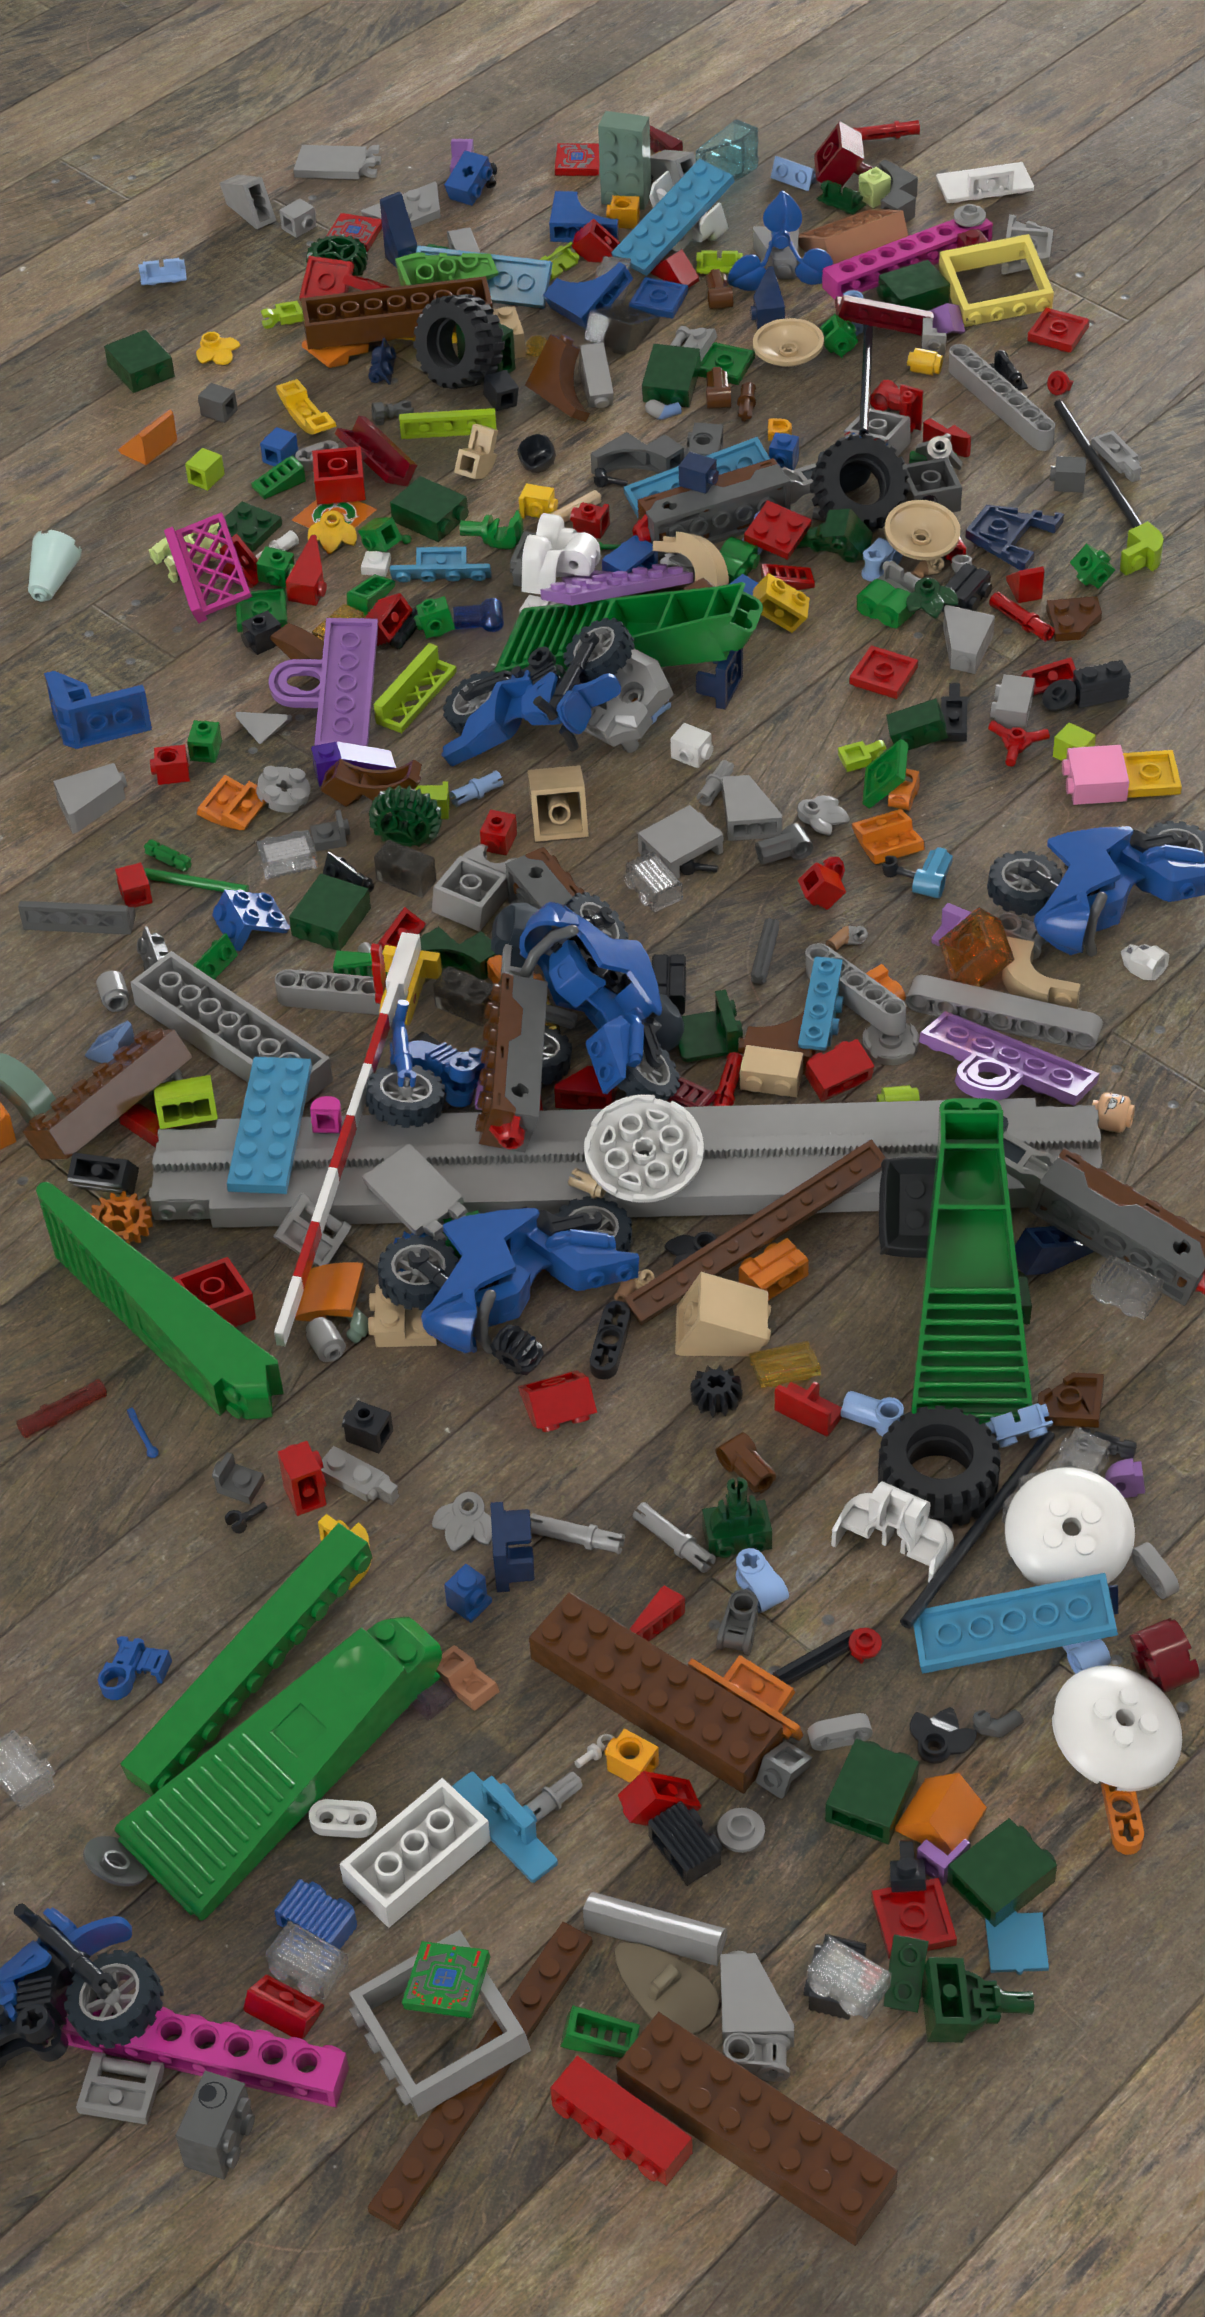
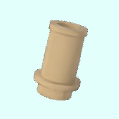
[568,1168,607,1199]

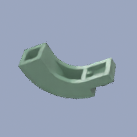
[0,1053,56,1123]

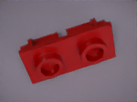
[899,384,924,435]

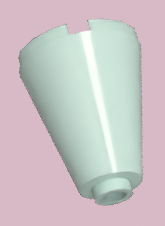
[28,530,82,602]

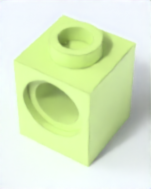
[859,167,891,208]

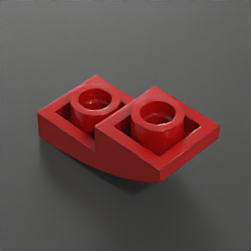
[923,418,971,457]

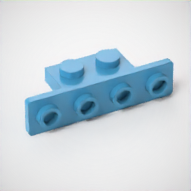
[390,547,492,582]
[798,957,844,1051]
[452,1772,558,1883]

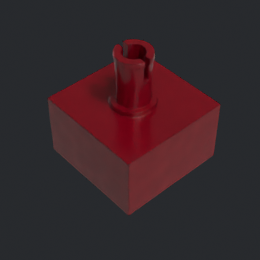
[814,121,872,188]

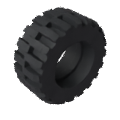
[413,294,504,389]
[810,434,910,533]
[878,1405,1001,1528]

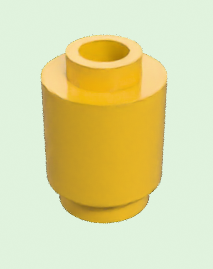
[907,348,943,376]

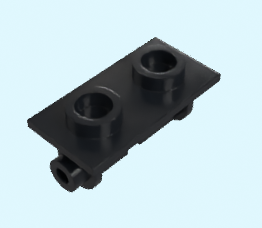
[989,350,1028,390]
[322,852,374,893]

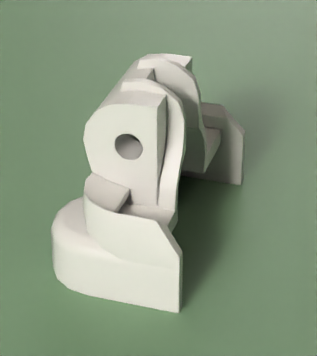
[649,171,728,251]
[521,513,601,594]
[831,1482,954,1583]

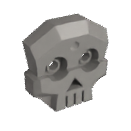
[581,649,674,753]

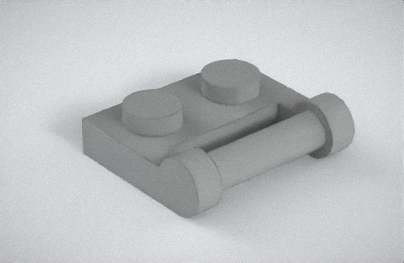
[670,326,718,361]
[273,1192,351,1267]
[76,2052,164,2125]

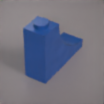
[549,191,619,243]
[543,262,633,331]

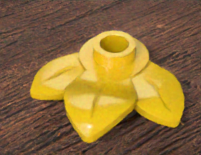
[196,332,241,365]
[308,510,357,554]

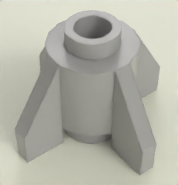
[915,433,963,470]

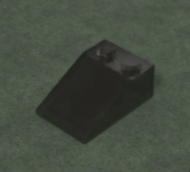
[584,303,660,355]

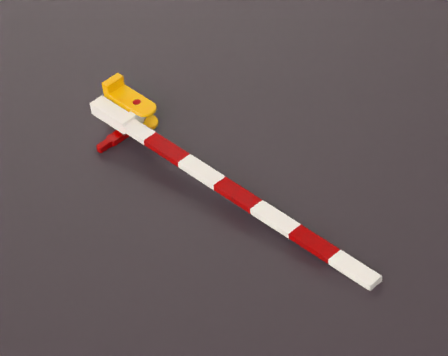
[274,932,442,1347]

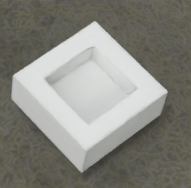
[361,551,391,577]

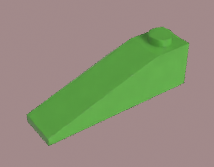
[395,252,498,286]

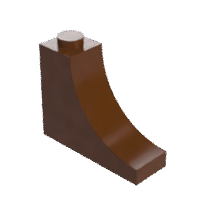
[525,334,590,422]
[738,1011,816,1075]

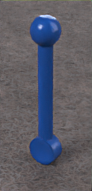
[127,1407,159,1458]

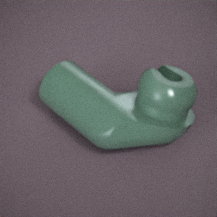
[346,1306,368,1343]

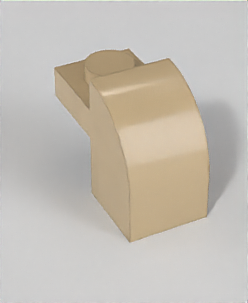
[454,424,498,479]

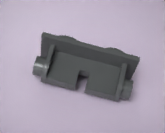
[137,926,168,971]

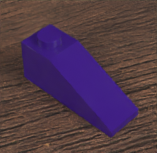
[311,741,396,787]

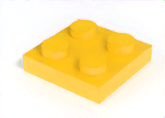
[1123,750,1182,798]

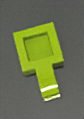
[261,301,303,329]
[838,740,887,772]

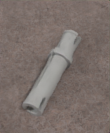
[633,1502,716,1573]
[530,1513,625,1554]

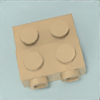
[368,1284,437,1347]

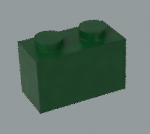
[886,698,948,751]

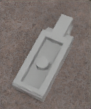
[1091,431,1142,482]
[321,1446,399,1505]

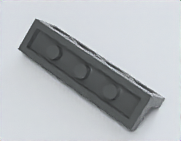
[18,901,136,935]

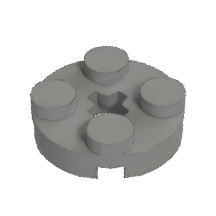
[256,766,310,813]

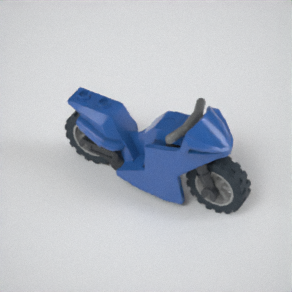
[987,821,1205,957]
[519,892,680,1101]
[378,1196,639,1354]

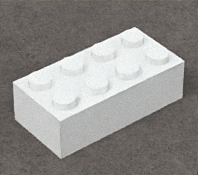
[340,1778,491,1928]

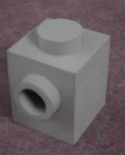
[279,199,317,238]

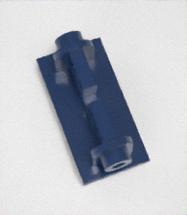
[368,338,396,385]

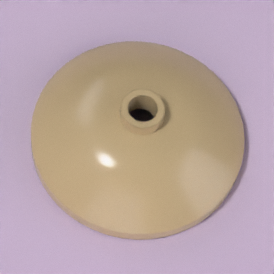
[753,318,824,367]
[885,500,960,560]

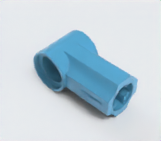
[912,847,953,899]

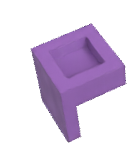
[450,139,474,173]
[930,303,965,335]
[932,903,972,953]
[917,1839,971,1886]

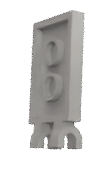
[293,145,381,179]
[362,1143,468,1242]

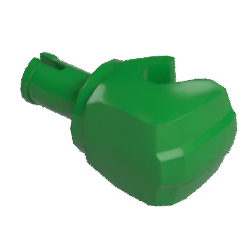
[460,510,524,549]

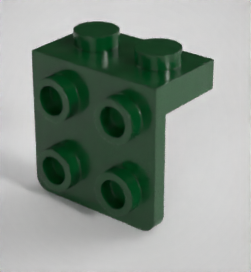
[678,989,743,1062]

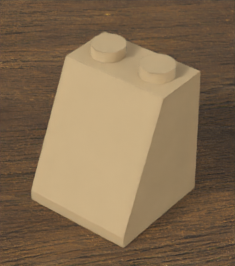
[527,765,589,842]
[675,1272,771,1357]

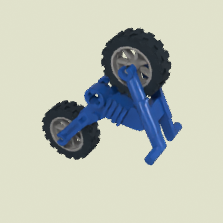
[366,1000,572,1128]

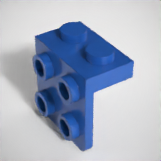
[212,890,290,951]

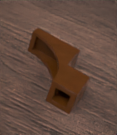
[321,758,422,807]

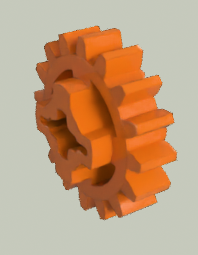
[90,1191,153,1245]

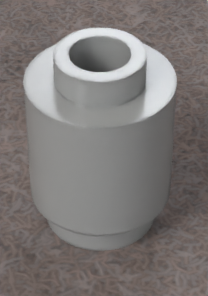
[96,971,129,1012]
[306,1317,346,1362]

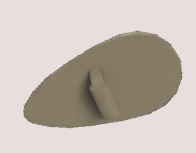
[615,1942,719,2035]

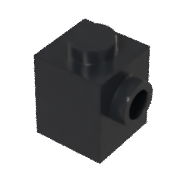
[483,370,519,411]
[241,610,281,655]
[342,1400,393,1454]

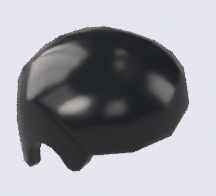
[517,434,556,473]

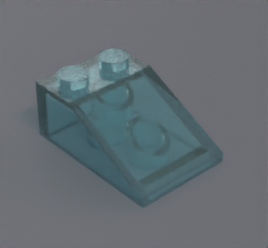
[696,119,759,180]

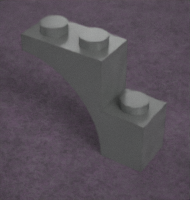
[879,160,918,222]
[590,432,684,475]

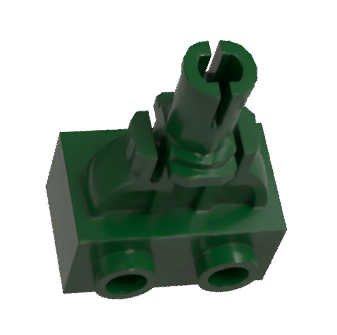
[796,509,873,563]
[702,1477,772,1558]
[922,1957,1034,2043]

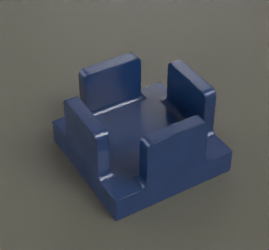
[696,648,743,710]
[490,1502,535,1592]

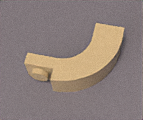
[653,532,729,587]
[1002,936,1081,1009]

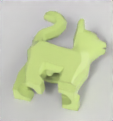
[149,523,221,583]

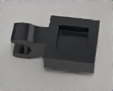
[890,1839,927,1893]

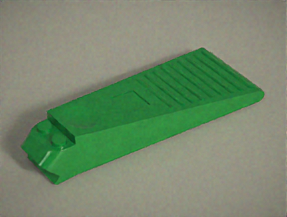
[494,582,763,673]
[911,1098,1033,1425]
[36,1182,284,1420]
[114,1616,442,1921]

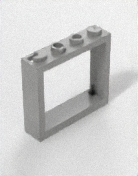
[349,1930,531,2117]

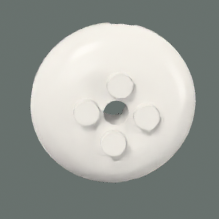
[584,1095,704,1203]
[1005,1467,1135,1586]
[1052,1665,1182,1792]

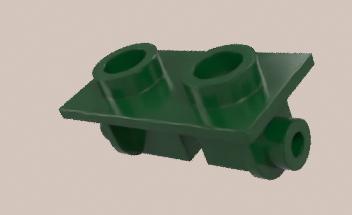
[816,180,866,215]
[883,1934,929,2013]

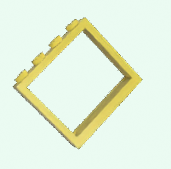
[939,234,1054,327]

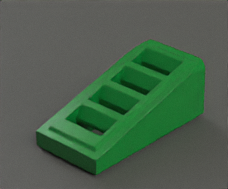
[251,455,306,499]
[347,574,395,616]
[333,950,388,978]
[560,2005,640,2058]

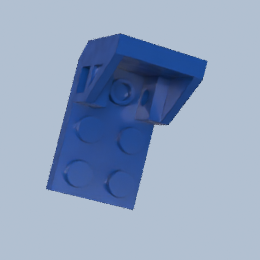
[44,671,152,749]

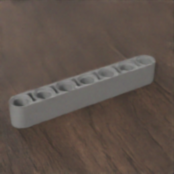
[948,344,1055,451]
[905,975,1103,1050]

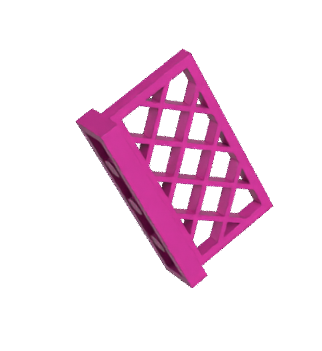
[164,512,252,624]

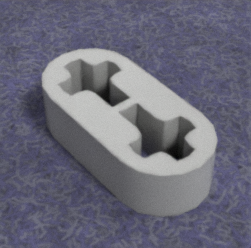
[295,440,339,471]
[1131,1542,1179,1599]
[807,1713,873,1751]

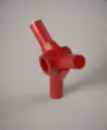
[988,720,1050,767]

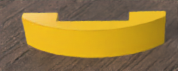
[276,379,336,435]

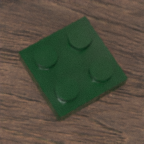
[217,501,282,552]

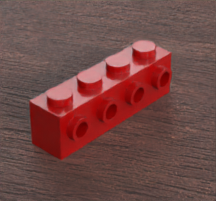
[550,2055,693,2186]

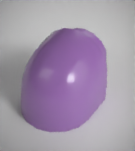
[1104,1458,1145,1498]

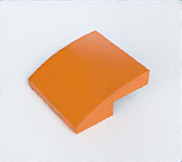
[302,340,369,368]
[196,775,266,830]
[852,809,925,865]
[295,1262,365,1322]

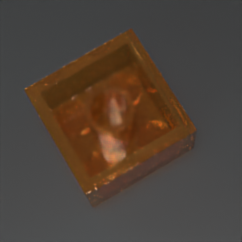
[938,907,1015,987]

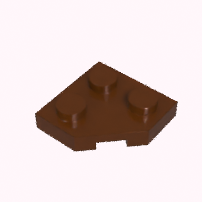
[1046,596,1102,642]
[1037,1372,1104,1428]

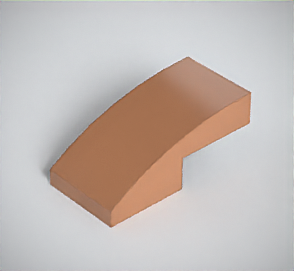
[436,1645,500,1711]

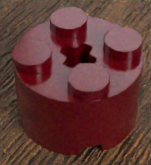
[1129,1618,1200,1693]

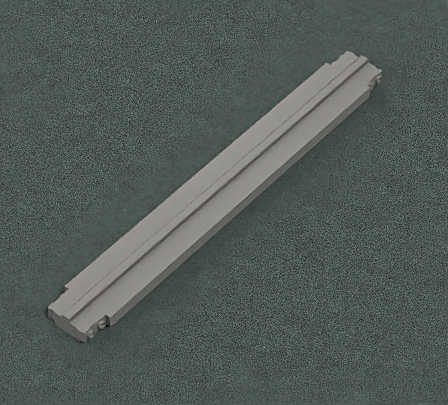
[149,1098,1102,1228]

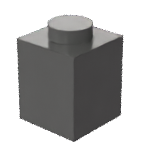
[198,383,238,423]
[1050,456,1086,493]

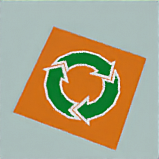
[292,500,377,528]

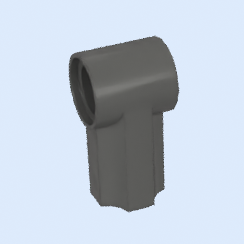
[755,824,814,865]

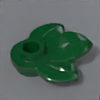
[906,578,958,619]

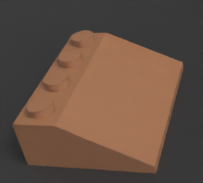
[799,208,908,264]

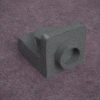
[310,810,350,852]
[212,1452,265,1505]
[756,1740,813,1799]

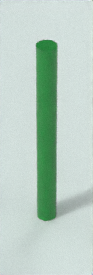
[144,868,249,892]

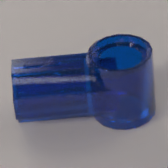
[453,598,504,632]

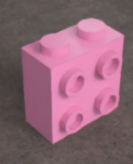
[1062,745,1129,805]

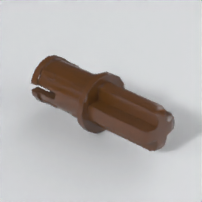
[737,382,756,422]

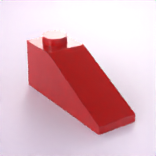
[286,535,327,606]

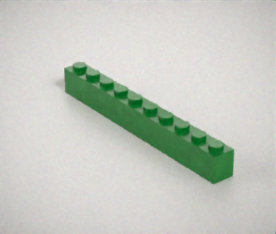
[120,1523,373,1796]

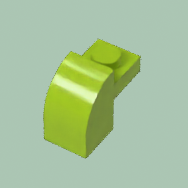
[1120,521,1164,576]

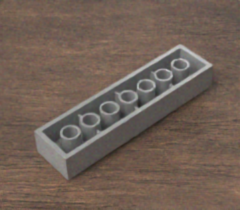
[130,951,333,1103]

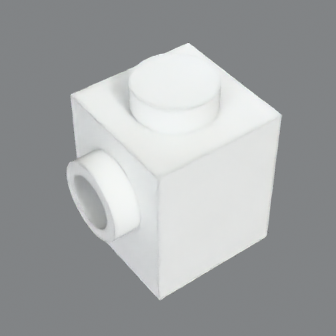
[671,723,713,768]

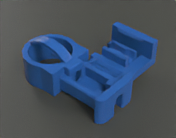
[97,1636,172,1700]

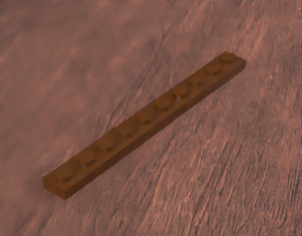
[624,1139,886,1326]
[368,1922,593,2231]

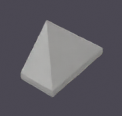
[236,712,292,744]

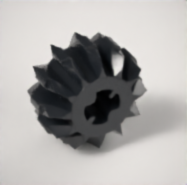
[490,1324,544,1376]
[690,1364,743,1418]

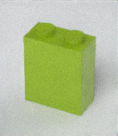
[154,1075,218,1129]

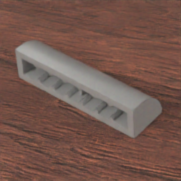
[583,1892,727,1966]

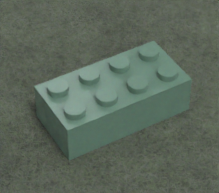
[598,111,651,210]

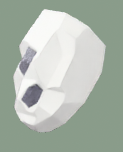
[1121,944,1169,980]

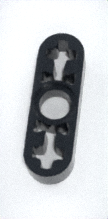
[590,1301,631,1380]

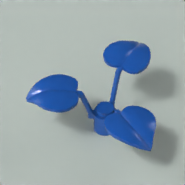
[727,190,833,291]

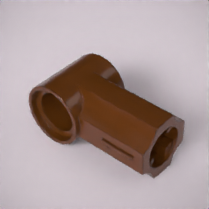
[706,269,733,309]
[706,367,731,409]
[715,1432,776,1493]

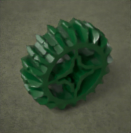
[306,234,368,276]
[369,785,442,847]

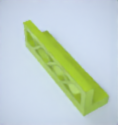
[399,408,497,439]
[373,643,457,734]

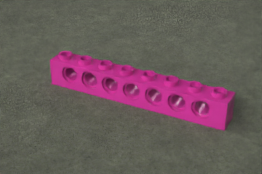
[822,218,993,300]
[62,1999,349,2107]

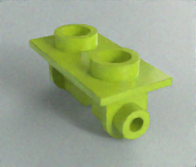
[540,242,580,281]
[696,250,743,275]

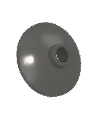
[83,1836,149,1886]

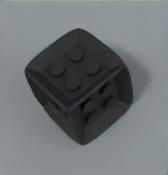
[879,1157,936,1258]

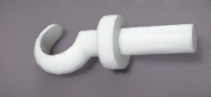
[574,1734,614,1768]

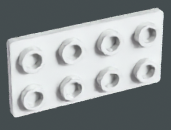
[936,162,1034,203]

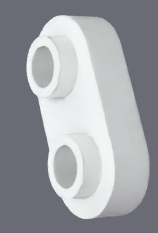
[309,1799,377,1838]

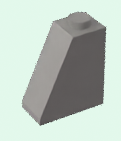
[650,150,696,185]
[220,175,276,229]
[753,226,799,279]
[578,342,614,408]
[943,605,995,674]
[53,763,128,834]
[722,775,782,841]
[720,1951,794,2047]

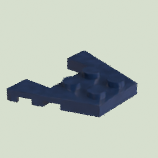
[965,505,1064,571]

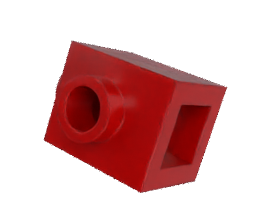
[480,809,517,856]
[798,862,846,910]

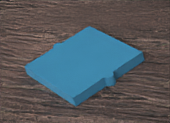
[985,1911,1049,1975]

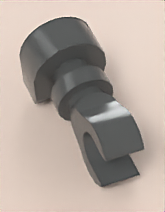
[371,400,414,425]

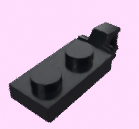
[940,683,968,742]

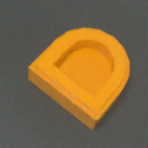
[768,418,792,441]

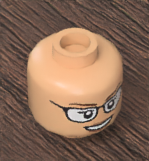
[1092,1092,1135,1133]

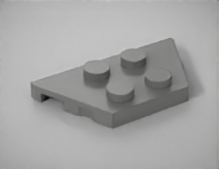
[361,182,441,228]
[1001,214,1053,274]

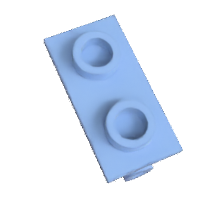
[770,156,817,191]
[138,257,187,285]
[985,1403,1053,1448]

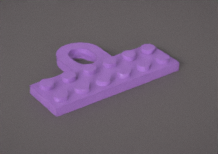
[540,564,694,606]
[269,618,378,747]
[919,1011,1100,1106]

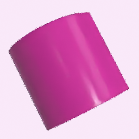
[310,1096,343,1133]

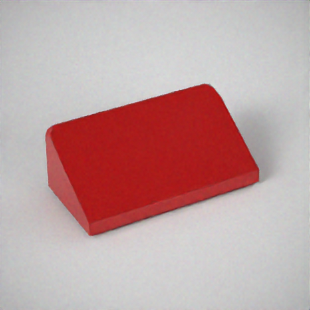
[1021,657,1076,696]
[377,907,426,950]
[119,1104,175,1148]
[243,1975,325,2039]

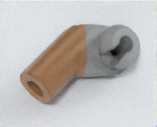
[826,926,868,952]

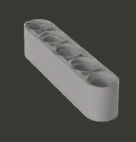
[805,943,906,1036]
[275,969,395,1016]

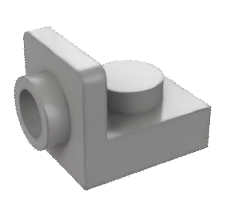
[922,318,946,355]

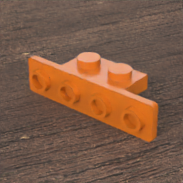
[688,1655,803,1741]

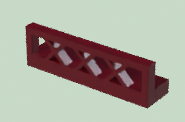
[835,295,934,336]
[335,416,418,487]

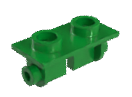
[193,933,238,980]

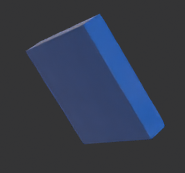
[629,277,688,319]

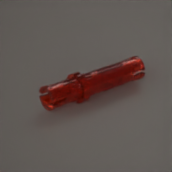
[16,1379,107,1439]

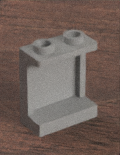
[638,805,724,882]

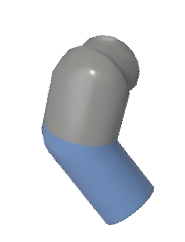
[645,400,682,420]

